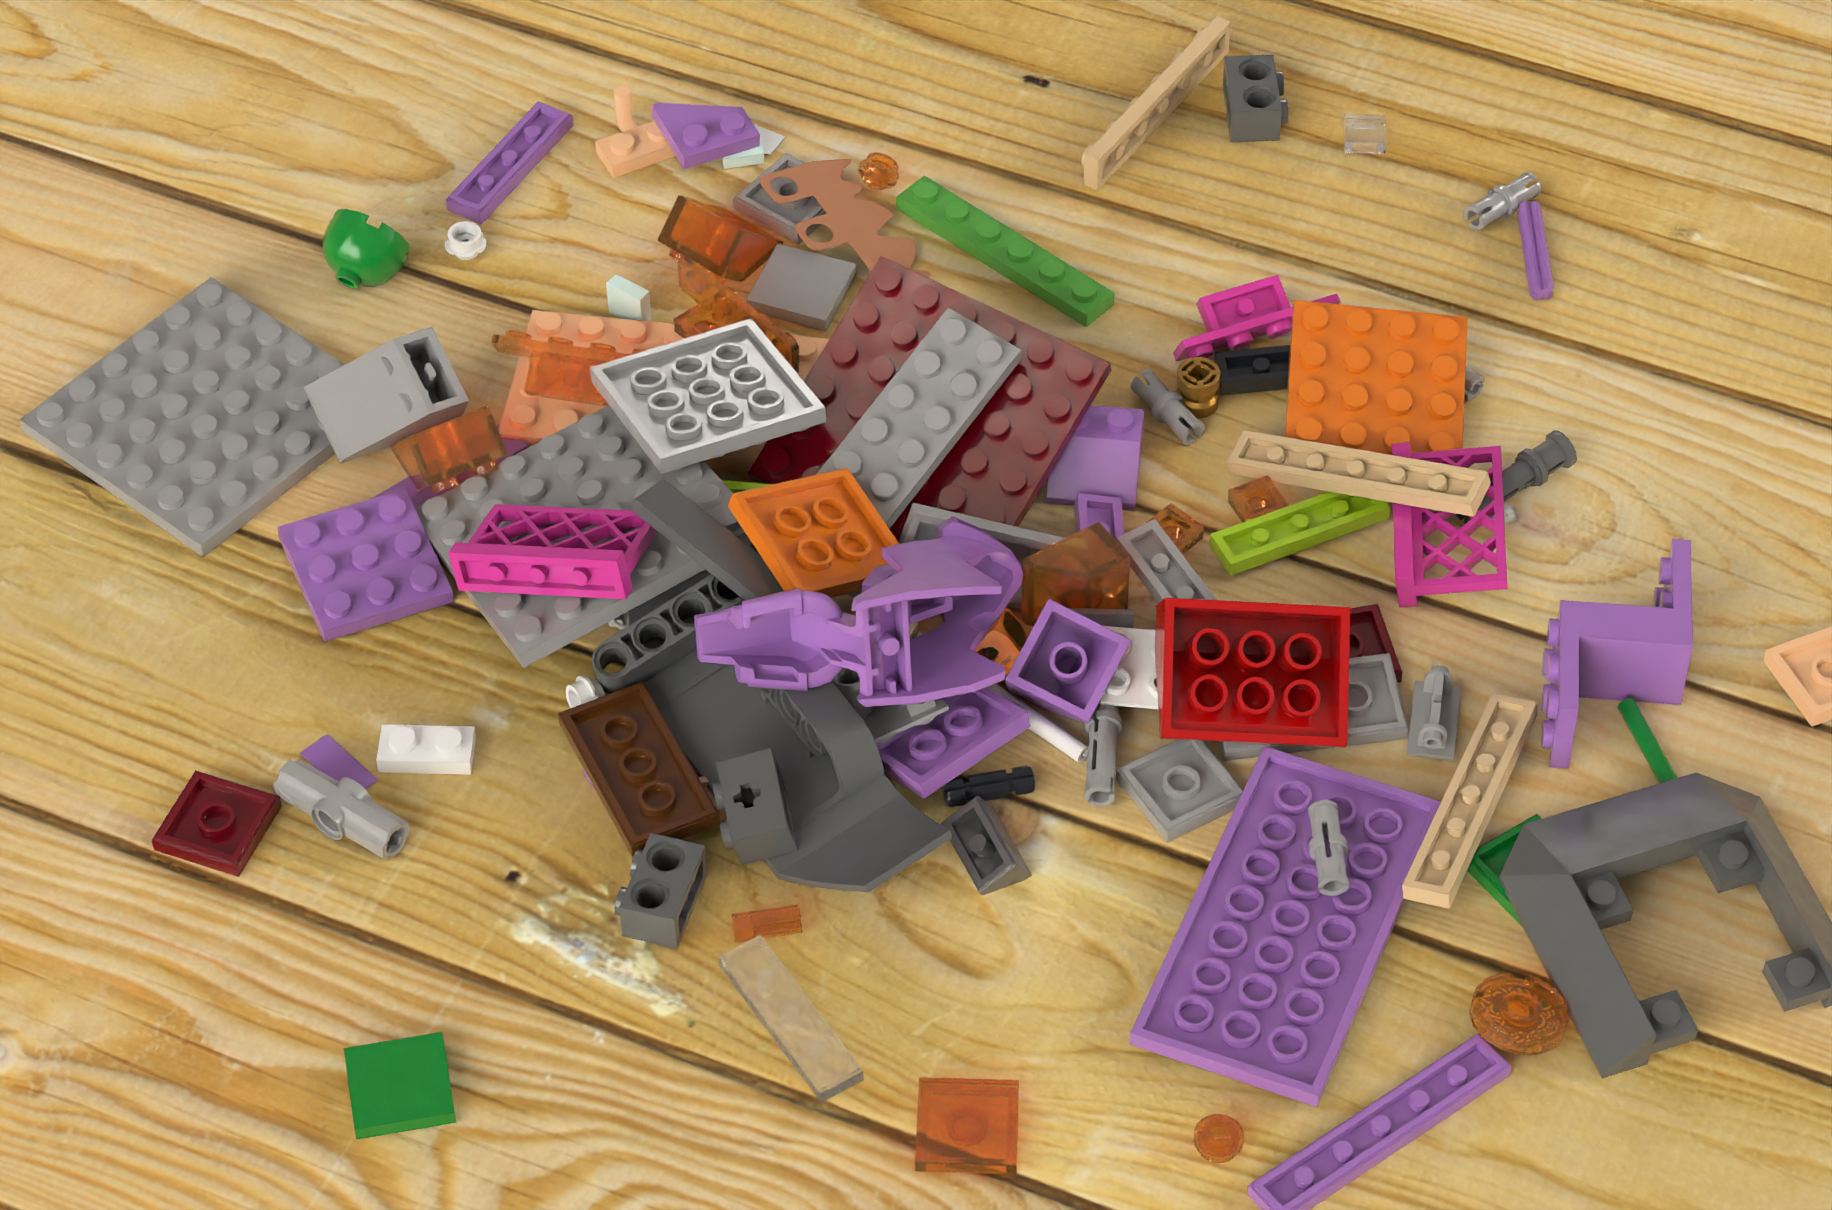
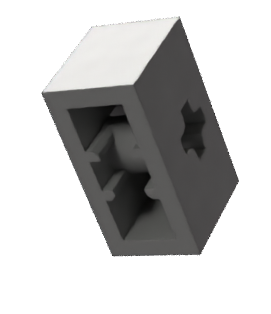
[712,748,798,865]

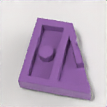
[651,103,760,169]

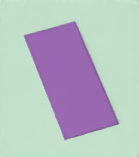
[300,734,378,789]

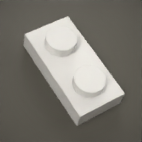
[376,724,476,775]

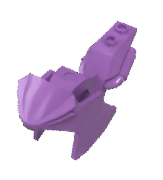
[694,516,1024,707]

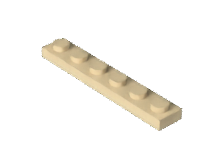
[1081,16,1231,191]
[1226,430,1491,517]
[1402,693,1538,909]

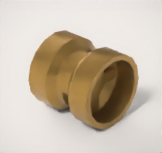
[1176,357,1221,419]

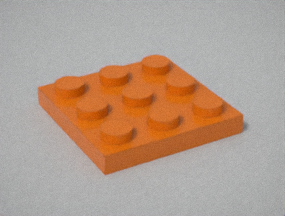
[728,468,899,598]

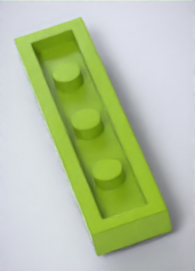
[1209,491,1390,576]

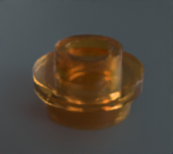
[858,152,899,190]
[1193,1114,1244,1163]

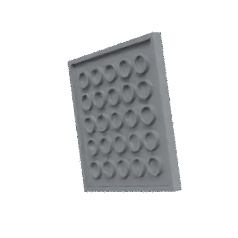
[20,277,345,557]
[415,405,752,668]

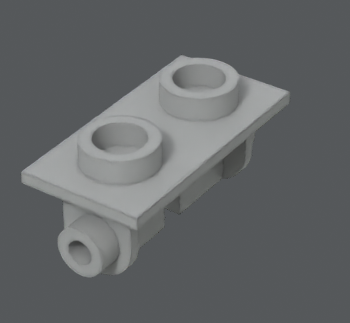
[1407,665,1461,760]

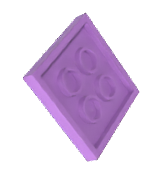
[278,489,453,642]

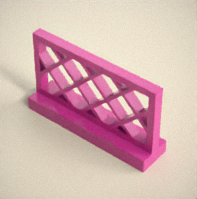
[1392,442,1508,607]
[448,504,657,599]

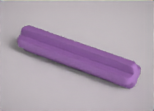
[1517,200,1554,300]

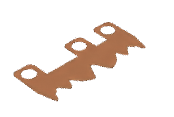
[759,159,931,278]

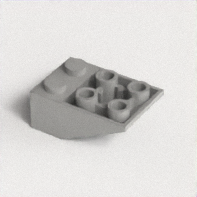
[304,327,469,463]

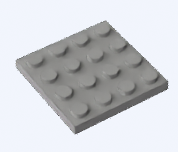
[590,318,826,474]

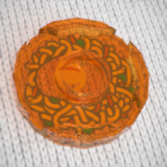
[1469,973,1569,1055]

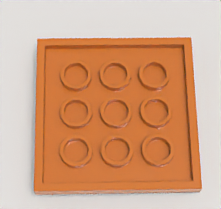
[1284,300,1468,455]

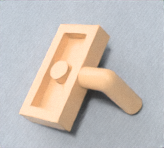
[595,86,676,178]

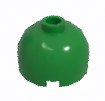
[323,209,410,289]

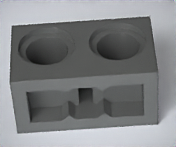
[1223,55,1288,142]
[615,833,707,949]

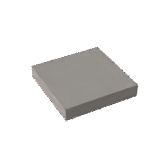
[733,153,826,244]
[746,243,857,331]
[1116,740,1243,843]

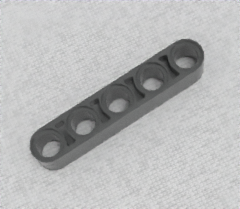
[592,547,759,694]

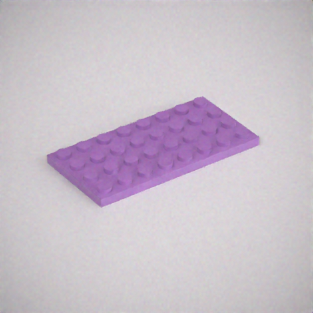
[1130,746,1441,1107]

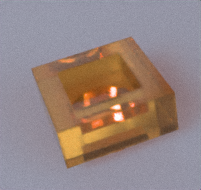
[1228,476,1289,522]
[1144,503,1204,555]

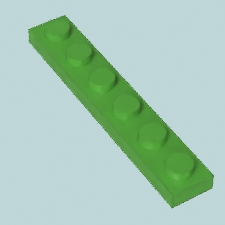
[896,176,1114,327]

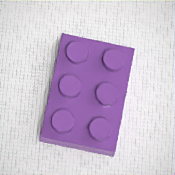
[877,687,1031,799]

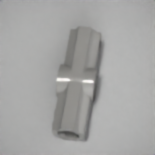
[274,759,410,859]

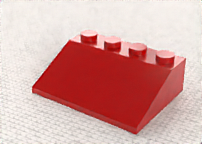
[1155,597,1350,748]

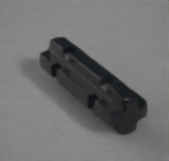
[942,765,1035,807]

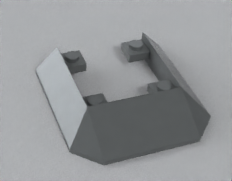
[1499,773,1832,1079]

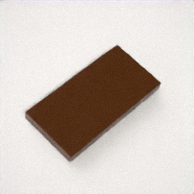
[558,681,720,858]

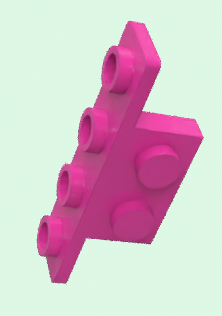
[1173,274,1341,361]

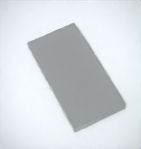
[1220,653,1409,761]

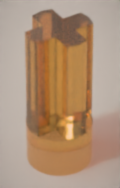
[731,905,803,943]

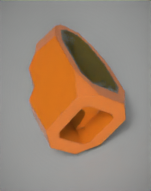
[974,608,1027,675]

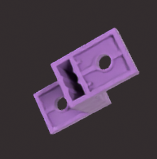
[1541,539,1693,769]

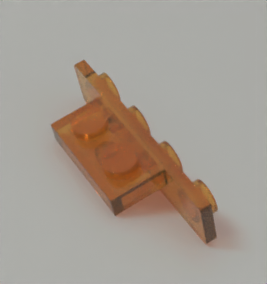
[674,255,799,373]
[491,330,645,406]

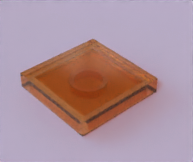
[915,1077,1019,1174]

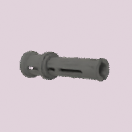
[1456,430,1577,524]

